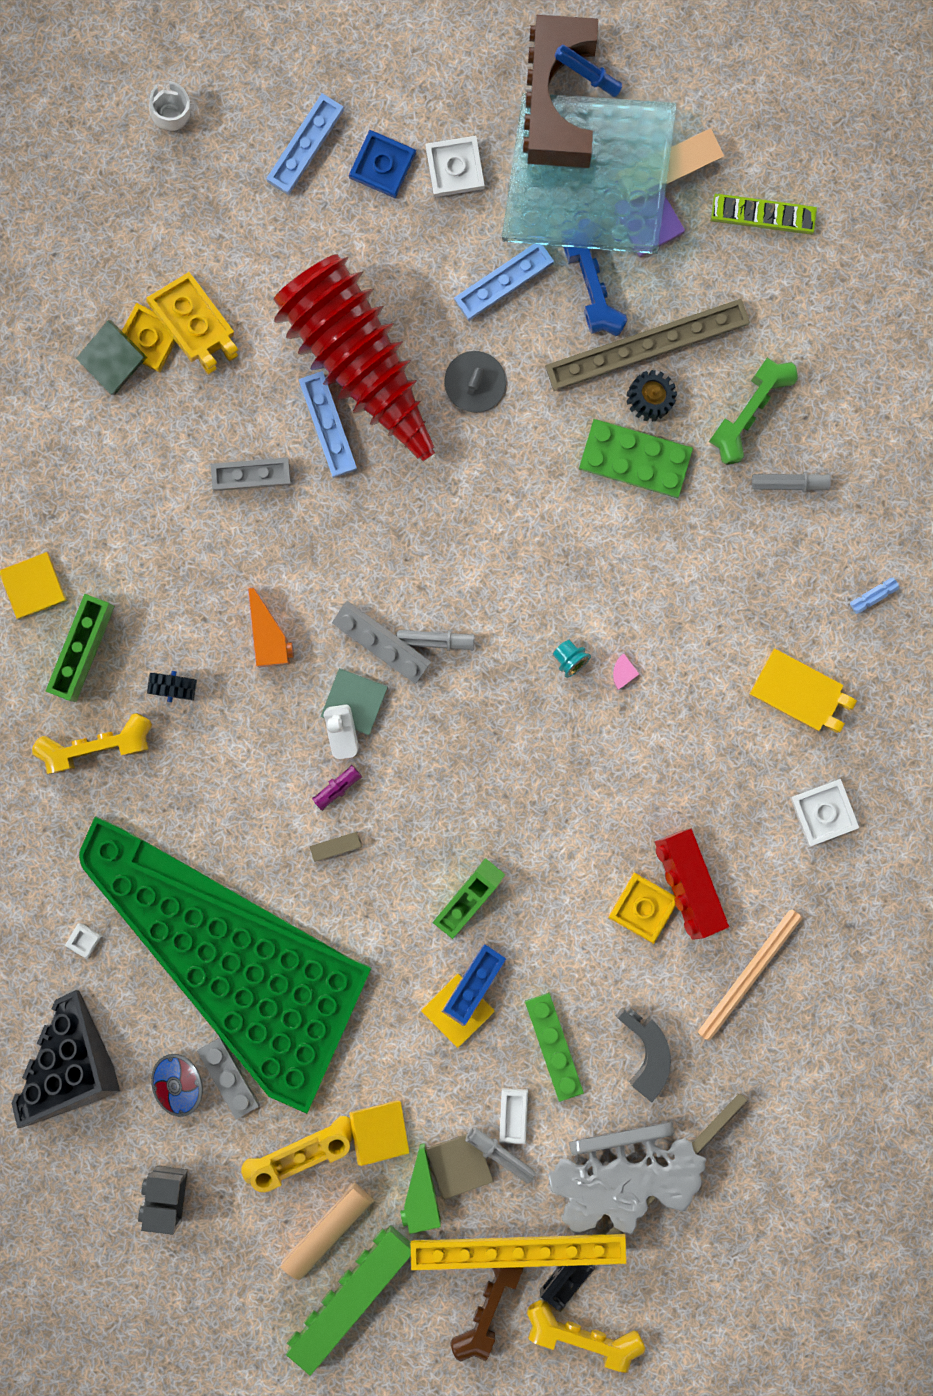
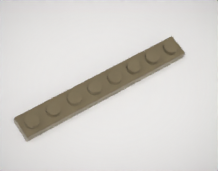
[545,299,750,391]

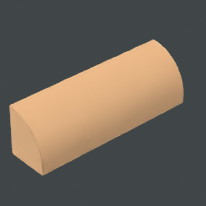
[615,128,724,202]
[280,1182,374,1280]

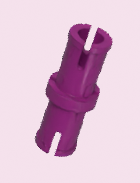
[312,764,362,811]

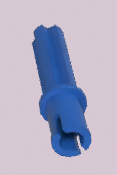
[555,45,622,97]

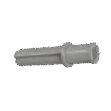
[751,472,831,492]
[396,630,475,651]
[465,1127,536,1183]

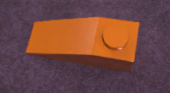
[248,588,294,668]

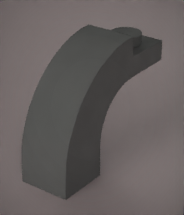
[616,1007,671,1103]

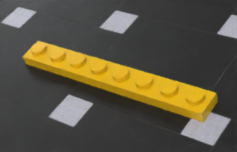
[410,1234,627,1270]

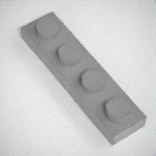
[332,601,431,684]

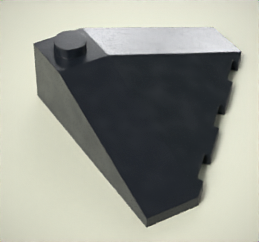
[11,990,120,1128]

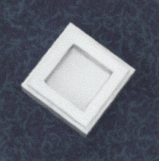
[65,923,102,959]

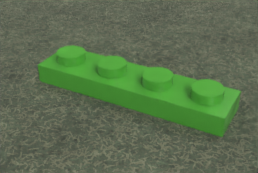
[525,992,584,1102]

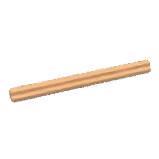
[698,910,802,1041]

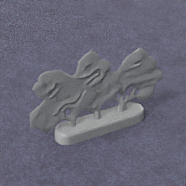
[548,1122,706,1235]

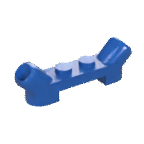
[562,219,628,337]

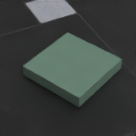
[321,668,388,735]

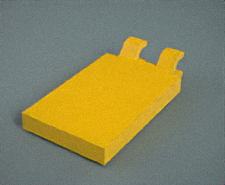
[146,272,238,375]
[749,648,857,733]

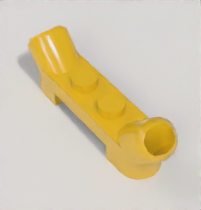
[32,713,152,775]
[241,1116,354,1193]
[526,1300,646,1373]

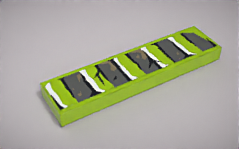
[710,193,817,235]

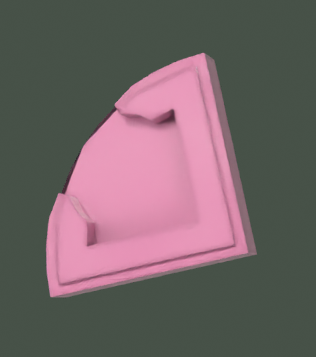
[613,654,639,690]

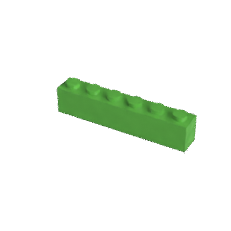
[286,1225,411,1376]

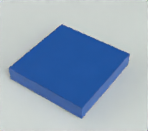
[348,129,417,199]

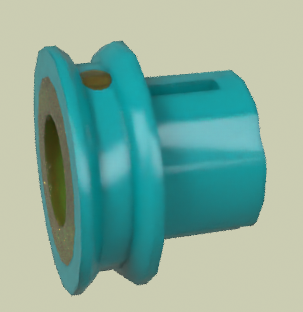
[553,639,591,678]

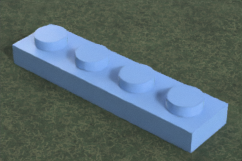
[266,93,344,195]
[454,240,554,321]
[298,371,357,478]

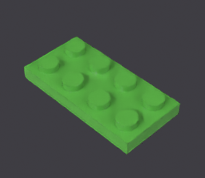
[579,419,693,499]

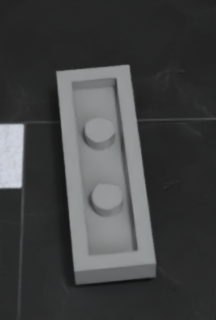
[211,458,291,491]
[197,1037,260,1120]

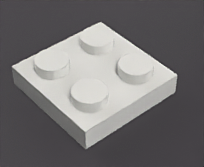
[425,136,485,197]
[790,779,859,847]

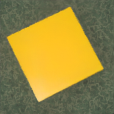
[122,303,176,373]
[0,552,67,620]
[608,872,676,944]
[421,973,495,1048]
[349,1100,409,1166]

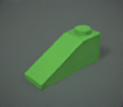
[432,858,506,939]
[400,1143,441,1234]

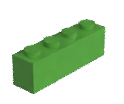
[45,593,115,702]

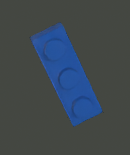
[441,944,506,1026]

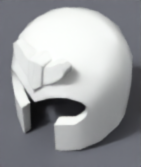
[149,81,191,131]

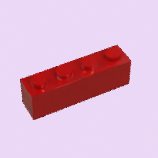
[654,828,729,940]

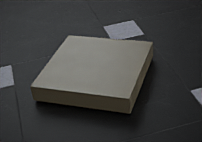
[426,1133,494,1200]

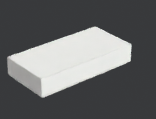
[499,1088,528,1144]

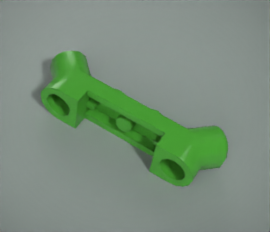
[709,357,798,465]

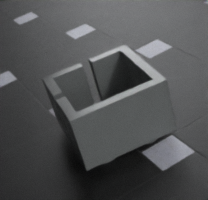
[138,1166,188,1235]

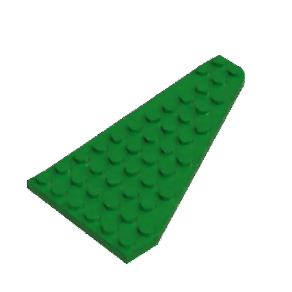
[79,816,372,1114]

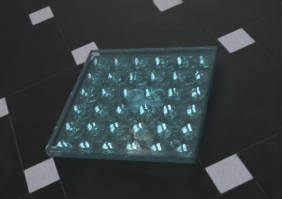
[502,93,677,254]

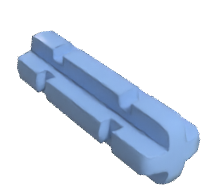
[850,578,899,614]

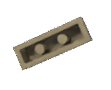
[309,832,362,862]

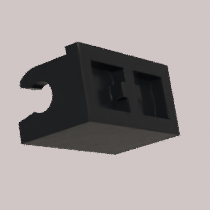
[540,1265,595,1312]

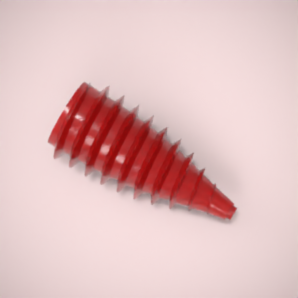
[273,254,435,462]

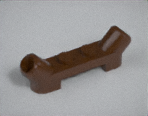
[450,1267,524,1362]

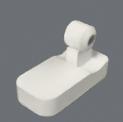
[324,705,359,759]

